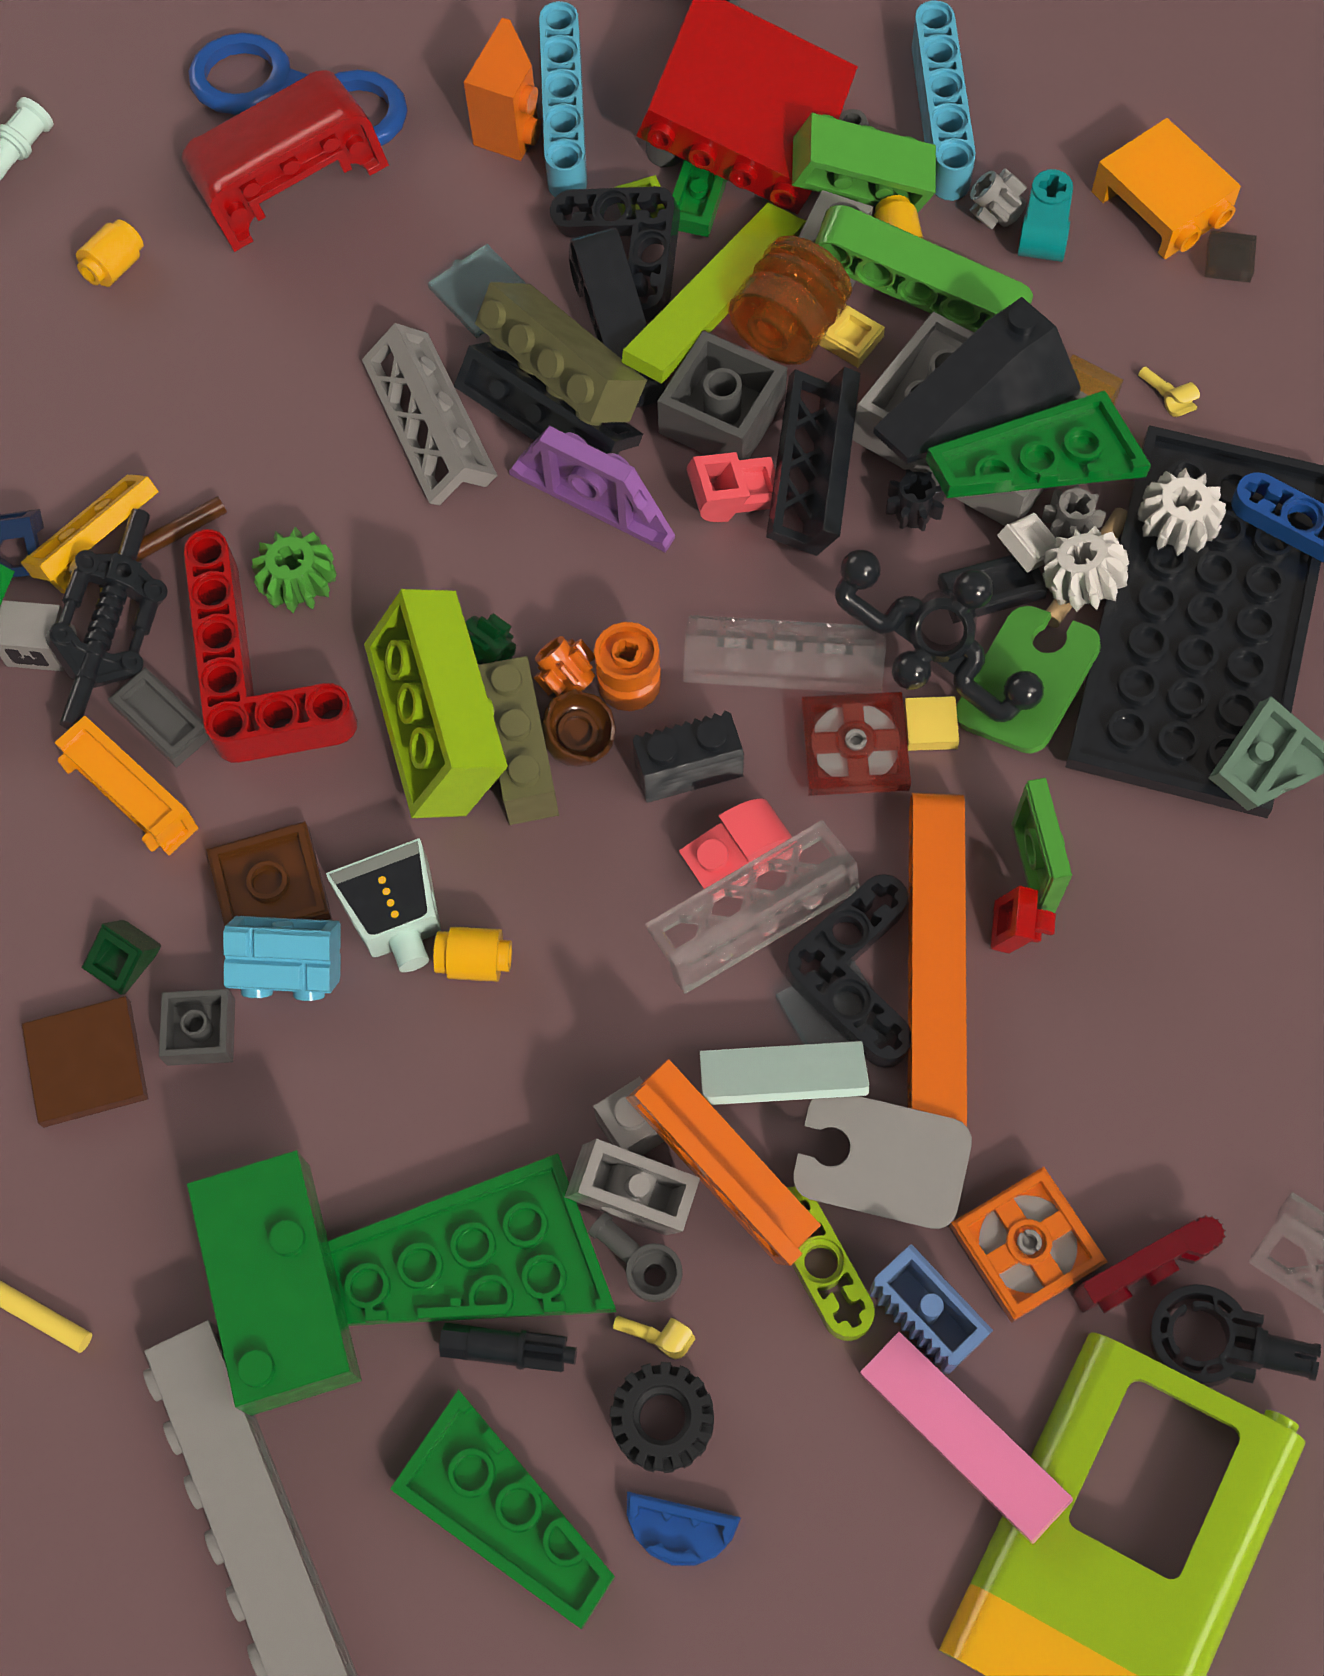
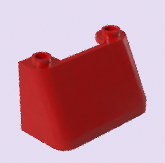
[182,70,389,252]

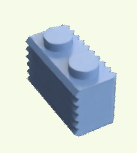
[870,1244,993,1374]

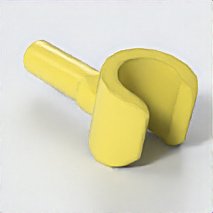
[1138,367,1200,417]
[613,1316,695,1359]

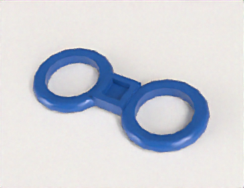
[188,32,408,146]

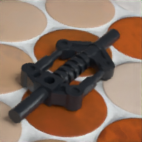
[45,508,168,729]

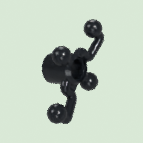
[835,550,1044,722]

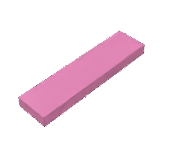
[860,1332,1073,1545]

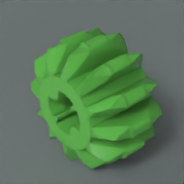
[252,527,337,614]

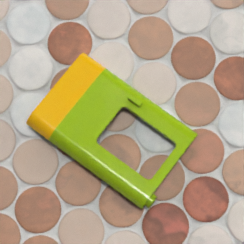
[939,1332,1306,1676]

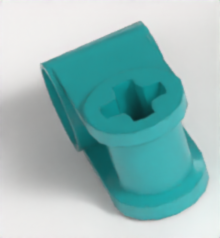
[1017,169,1073,262]

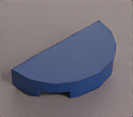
[627,1492,741,1566]

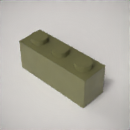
[478,656,559,825]

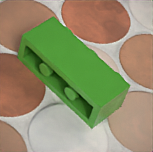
[792,113,936,213]

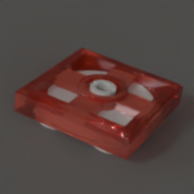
[801,692,911,796]

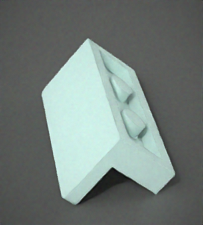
[700,1041,869,1105]

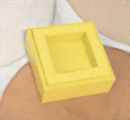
[820,305,885,368]
[904,696,959,751]

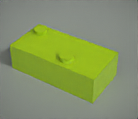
[364,589,508,818]

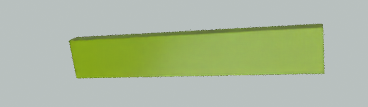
[622,202,806,384]

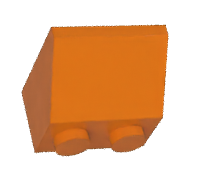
[464,17,542,161]

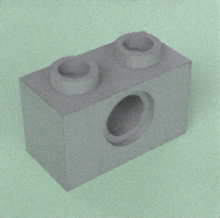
[565,1138,700,1235]

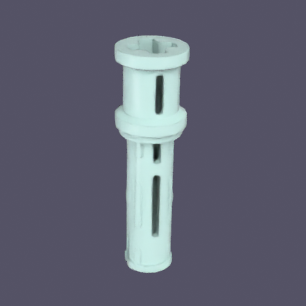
[0,97,54,181]

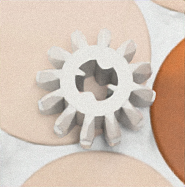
[1138,468,1226,556]
[1043,526,1129,612]

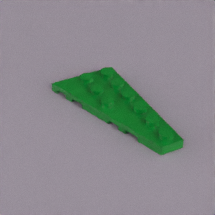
[328,1153,617,1326]

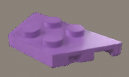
[509,426,675,553]

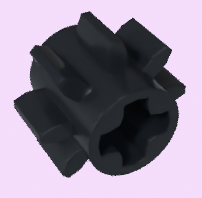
[886,469,945,531]

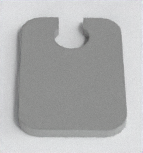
[793,1096,972,1229]

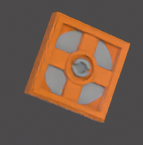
[949,1166,1108,1323]

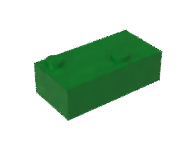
[187,1150,362,1416]

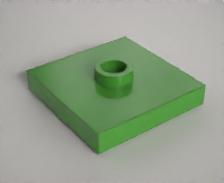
[1011,778,1072,913]

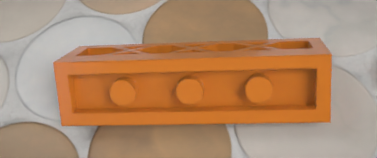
[626,1059,821,1266]

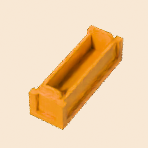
[54,715,199,856]

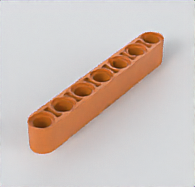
[907,793,967,1127]

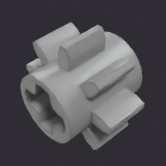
[970,168,1027,229]
[1041,484,1106,539]

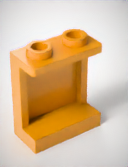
[1091,118,1241,259]

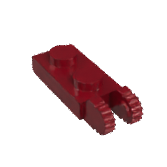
[1073,1215,1226,1314]

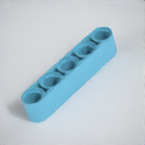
[911,0,976,201]
[539,1,587,197]

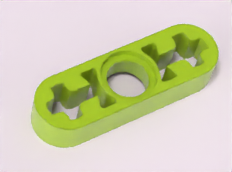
[787,1186,875,1341]

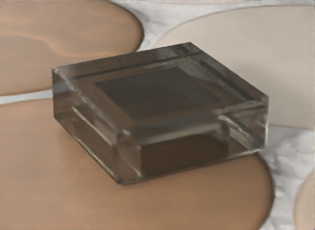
[1204,230,1257,283]

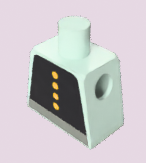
[326,838,441,972]

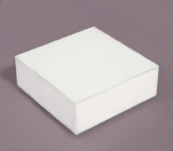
[997,513,1056,573]

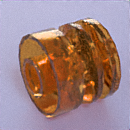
[728,236,852,365]

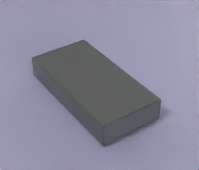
[108,667,209,768]

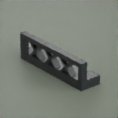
[454,342,643,455]
[766,366,861,556]

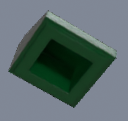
[81,920,161,995]

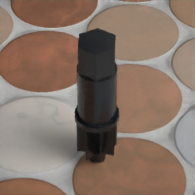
[439,1323,577,1372]

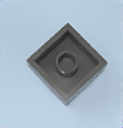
[159,989,235,1066]

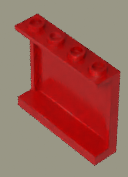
[636,0,858,214]

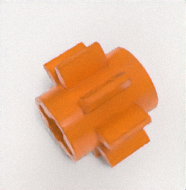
[533,636,595,696]

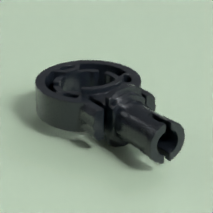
[1150,1284,1321,1387]

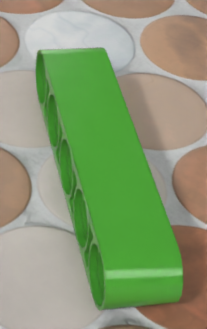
[812,205,1033,332]

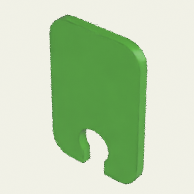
[956,606,1101,753]

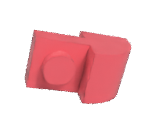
[686,452,775,522]
[679,799,797,897]

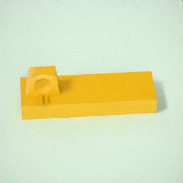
[20,474,159,594]

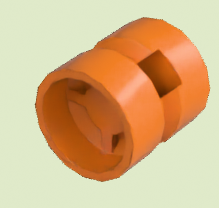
[594,622,661,711]

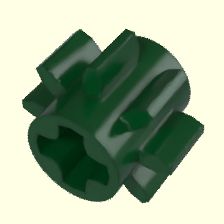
[465,613,516,665]

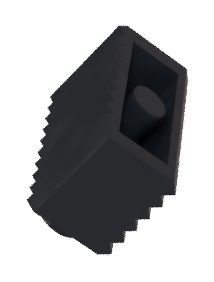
[632,710,744,803]

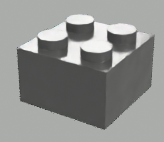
[657,330,787,460]

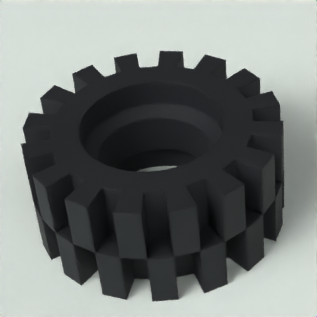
[610,1362,714,1473]

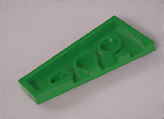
[926,390,1151,498]
[390,1389,615,1629]

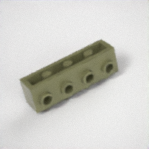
[475,282,647,426]

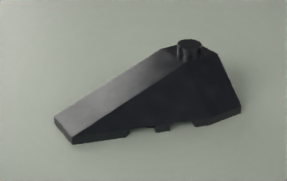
[873,297,1081,464]

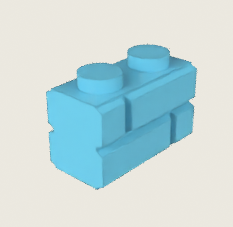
[223,916,341,1001]

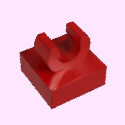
[990,885,1056,954]

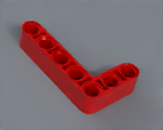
[184,529,358,763]

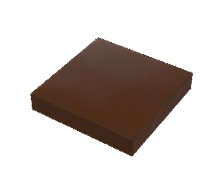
[206,821,332,927]
[22,996,149,1128]

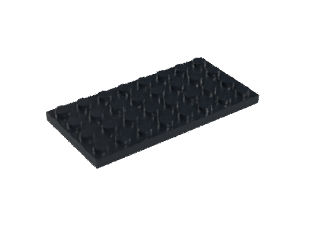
[1065,425,1324,818]

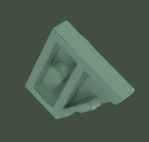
[1209,697,1324,811]

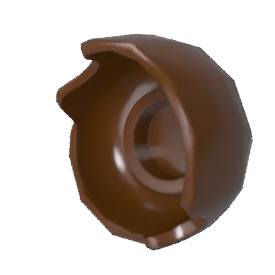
[541,689,616,767]

